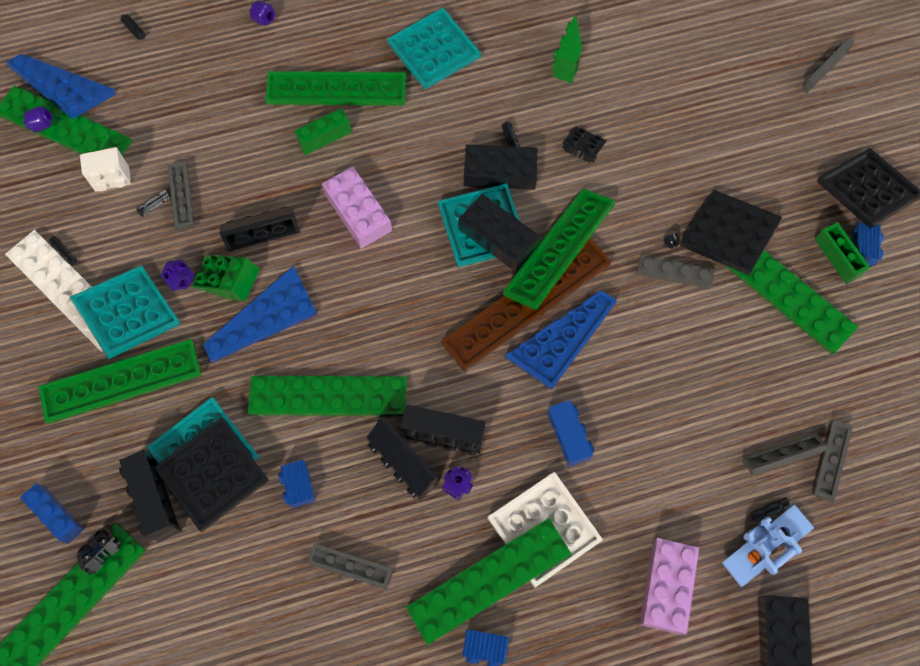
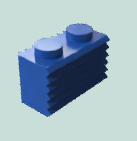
[852,223,884,266]
[278,460,316,508]
[462,629,509,666]

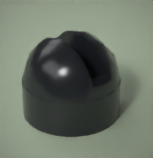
[663,233,680,249]

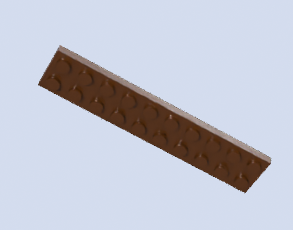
[441,238,612,372]

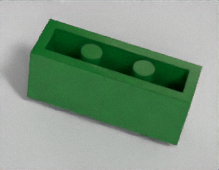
[294,108,352,155]
[814,222,871,285]

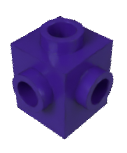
[160,260,195,291]
[442,466,474,501]

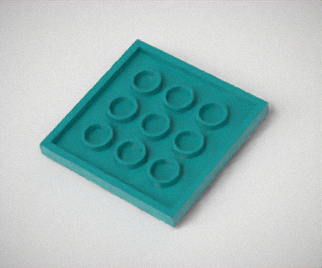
[387,8,481,90]
[437,184,520,268]
[70,265,180,359]
[147,397,260,463]

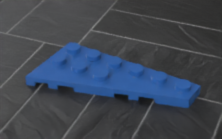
[6,54,116,119]
[203,266,317,363]
[504,290,617,390]

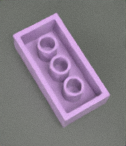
[322,167,392,249]
[639,538,699,635]

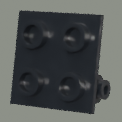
[562,126,607,163]
[76,525,122,575]

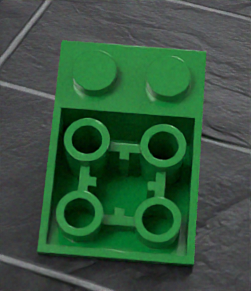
[552,16,582,83]
[192,254,260,302]

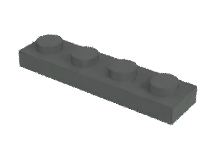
[802,38,854,94]
[168,162,195,231]
[636,255,714,289]
[812,420,853,502]
[742,433,827,475]
[307,543,393,590]

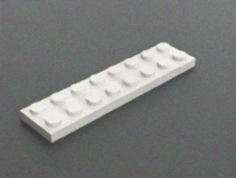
[5,230,103,352]

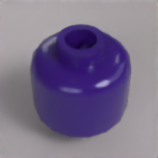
[250,1,275,26]
[23,106,53,133]

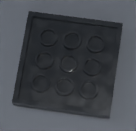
[817,148,920,229]
[680,190,782,276]
[154,417,269,532]

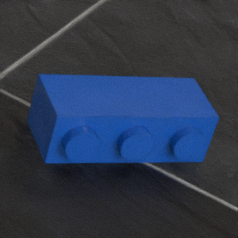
[547,400,594,467]
[20,483,84,544]

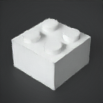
[80,147,131,192]

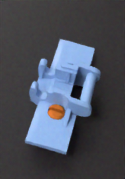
[722,505,814,587]

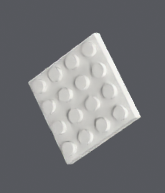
[488,472,603,588]

